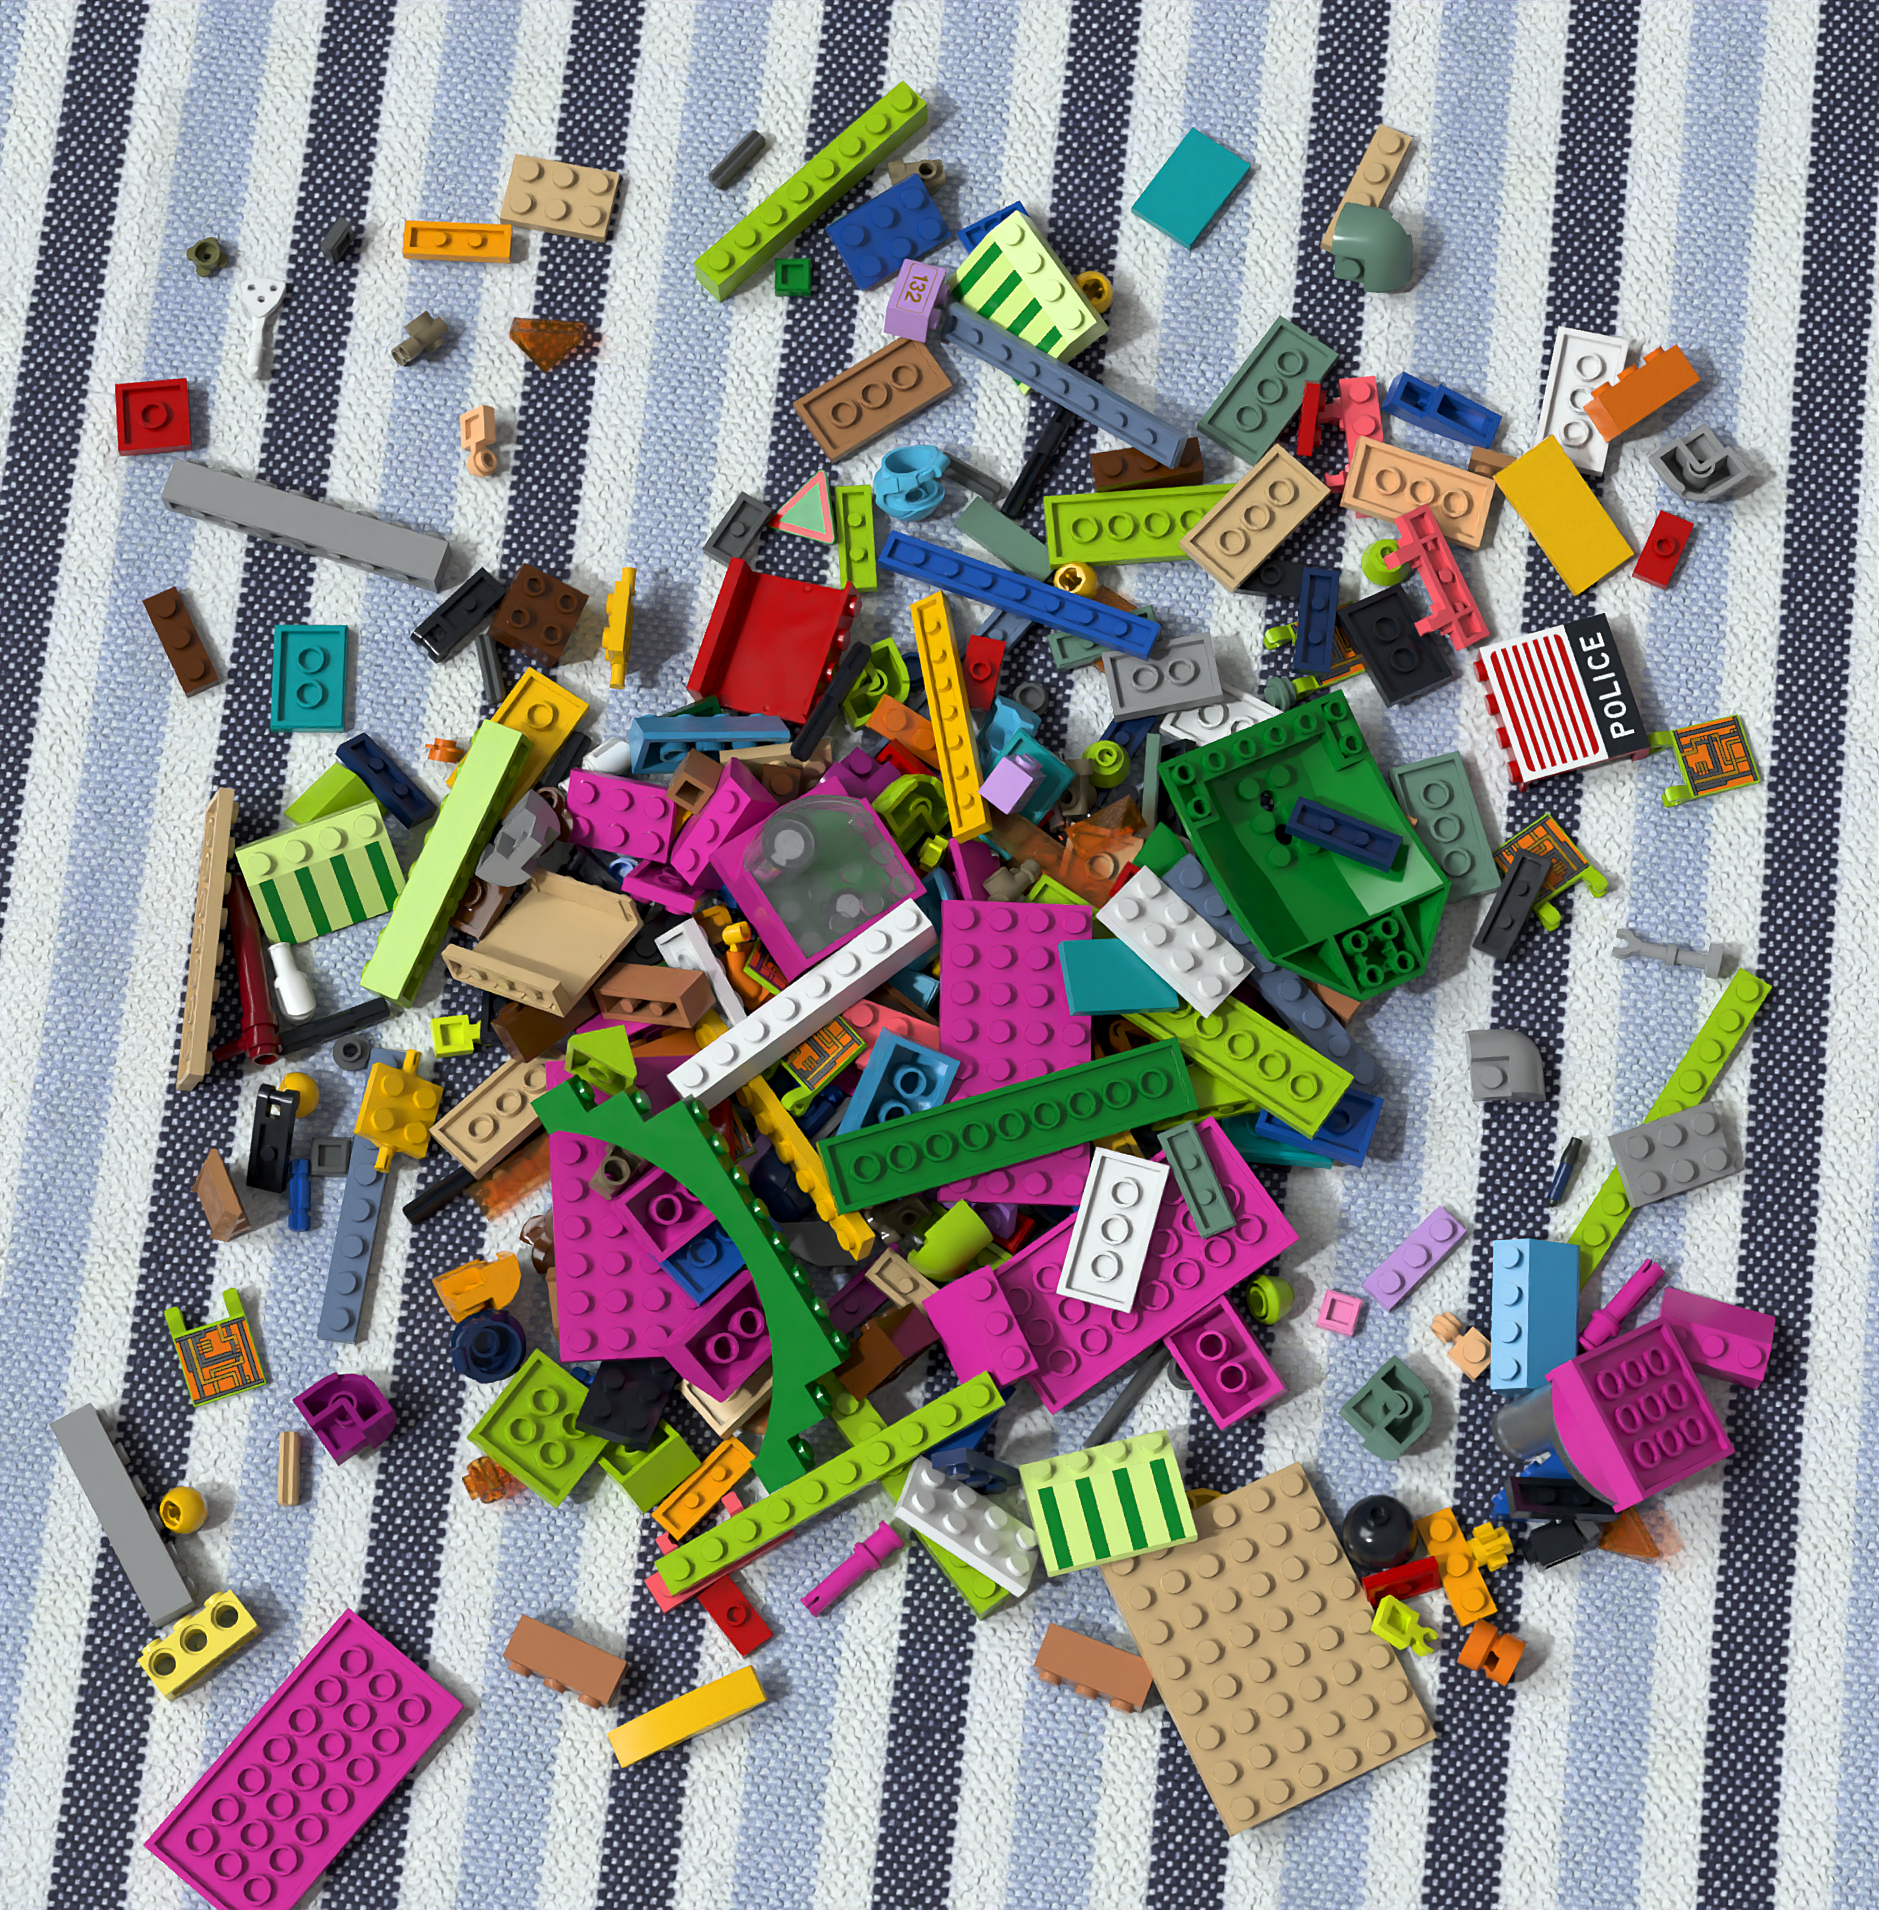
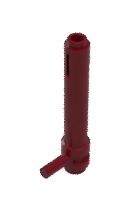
[213,875,283,1066]

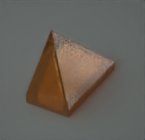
[509,317,585,373]
[1065,794,1148,863]
[1598,1505,1661,1565]

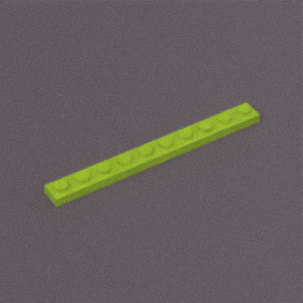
[1567,967,1772,1295]
[654,1370,1006,1597]

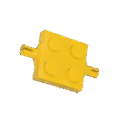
[602,567,637,690]
[353,1049,444,1173]

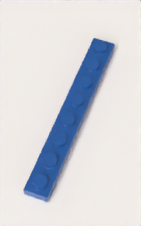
[878,530,1162,662]

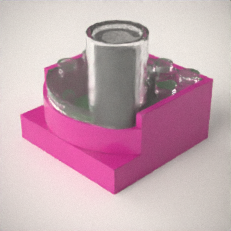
[708,775,927,983]
[1491,1315,1736,1513]

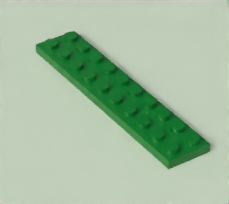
[816,1036,1199,1216]

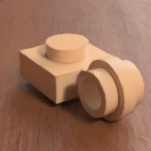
[460,405,497,478]
[1430,1311,1491,1382]

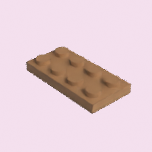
[793,337,953,464]

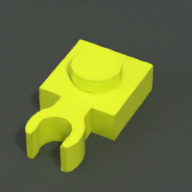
[918,834,949,873]
[429,1014,490,1058]
[1370,1594,1438,1657]

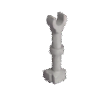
[1612,928,1725,980]

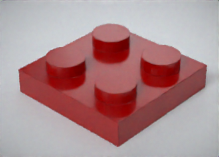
[115,378,192,456]

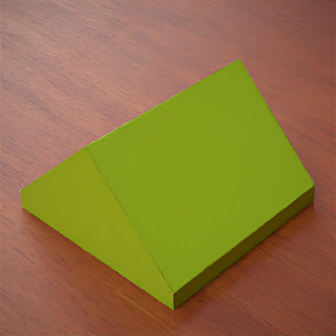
[284,762,388,826]
[564,1024,637,1097]

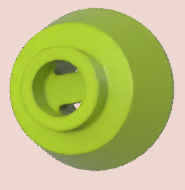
[1361,539,1410,586]
[1081,740,1130,788]
[1246,1274,1295,1325]

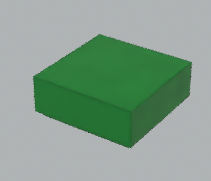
[775,258,811,297]

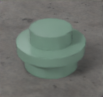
[1264,677,1296,712]

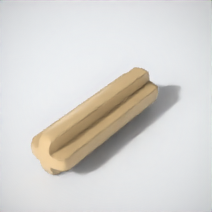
[278,1431,301,1507]

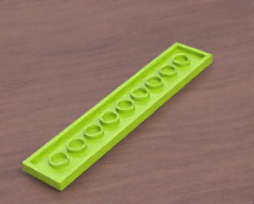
[1022,873,1355,1140]

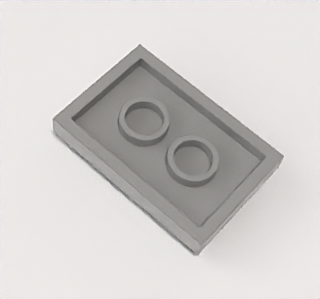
[1102,632,1224,723]
[1607,1101,1736,1208]

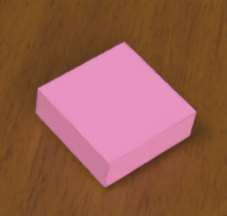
[1316,1289,1363,1338]

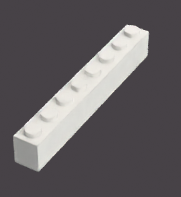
[667,898,938,1111]

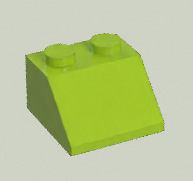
[595,1418,702,1514]

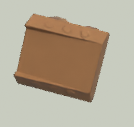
[191,1148,251,1242]

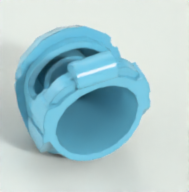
[873,445,950,522]

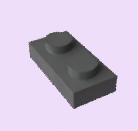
[702,491,773,568]

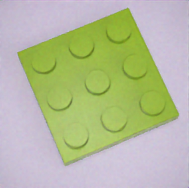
[466,1348,609,1509]

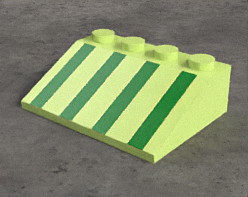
[945,210,1110,396]
[235,798,406,946]
[1018,1429,1198,1578]

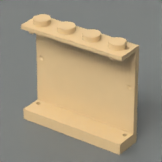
[441,867,644,1017]

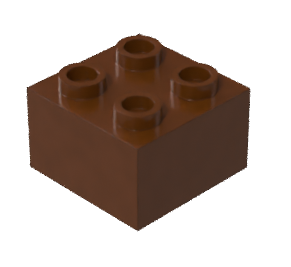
[486,562,589,668]
[832,1302,941,1402]

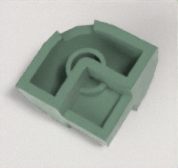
[1331,202,1413,293]
[1338,1355,1433,1461]

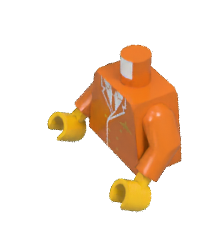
[720,921,775,1012]

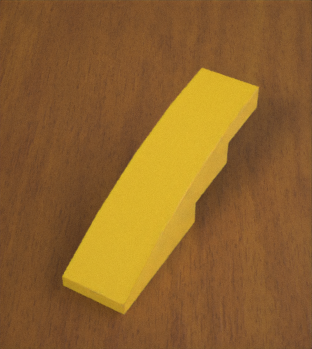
[607,1665,768,1768]

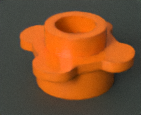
[425,738,464,764]

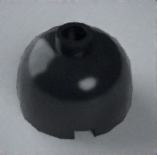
[1342,1494,1418,1573]

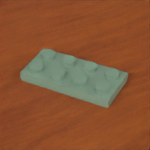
[1197,315,1339,467]
[1388,750,1502,905]

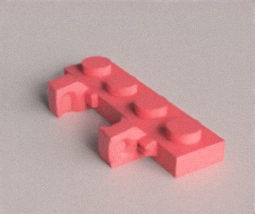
[1316,376,1384,519]
[1383,503,1491,651]
[842,998,940,1071]
[644,1491,795,1615]

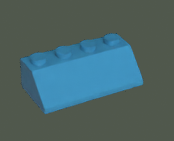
[628,713,790,774]
[836,1026,960,1201]
[1490,1238,1580,1398]

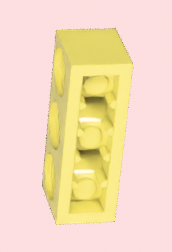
[137,1589,262,1702]

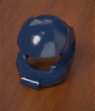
[748,1150,816,1223]
[450,1309,527,1384]

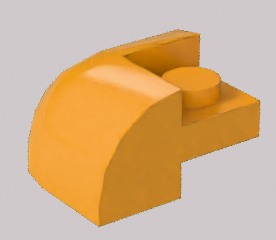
[432,1251,521,1323]

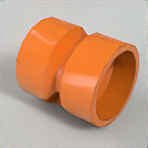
[1457,1618,1527,1687]

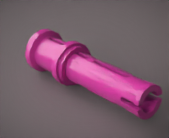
[1578,1258,1665,1354]
[800,1520,905,1618]

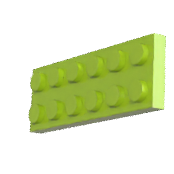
[1043,483,1237,570]

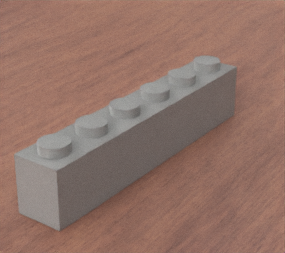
[50,1403,199,1629]

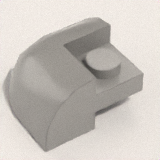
[1649,423,1751,503]
[475,789,560,887]
[1465,1029,1546,1103]

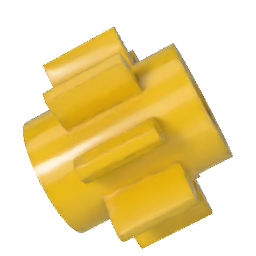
[1467,1521,1514,1572]

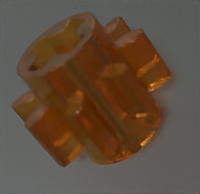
[462,1456,512,1504]

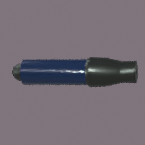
[1547,1137,1583,1208]

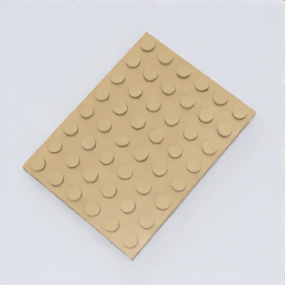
[1097,1461,1437,1838]

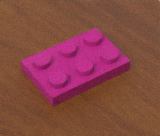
[566,767,678,863]
[621,859,716,915]

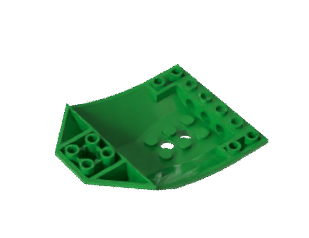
[1156,689,1453,1002]

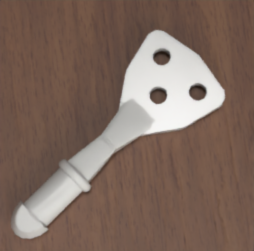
[240,278,286,380]

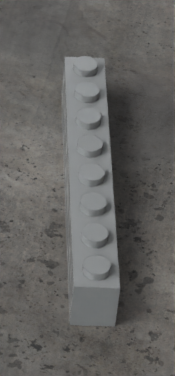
[161,458,452,593]

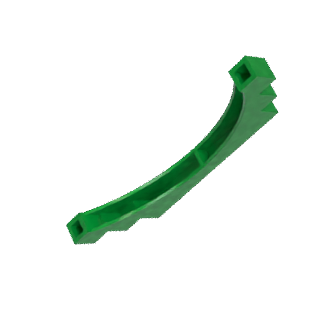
[530,1074,851,1495]

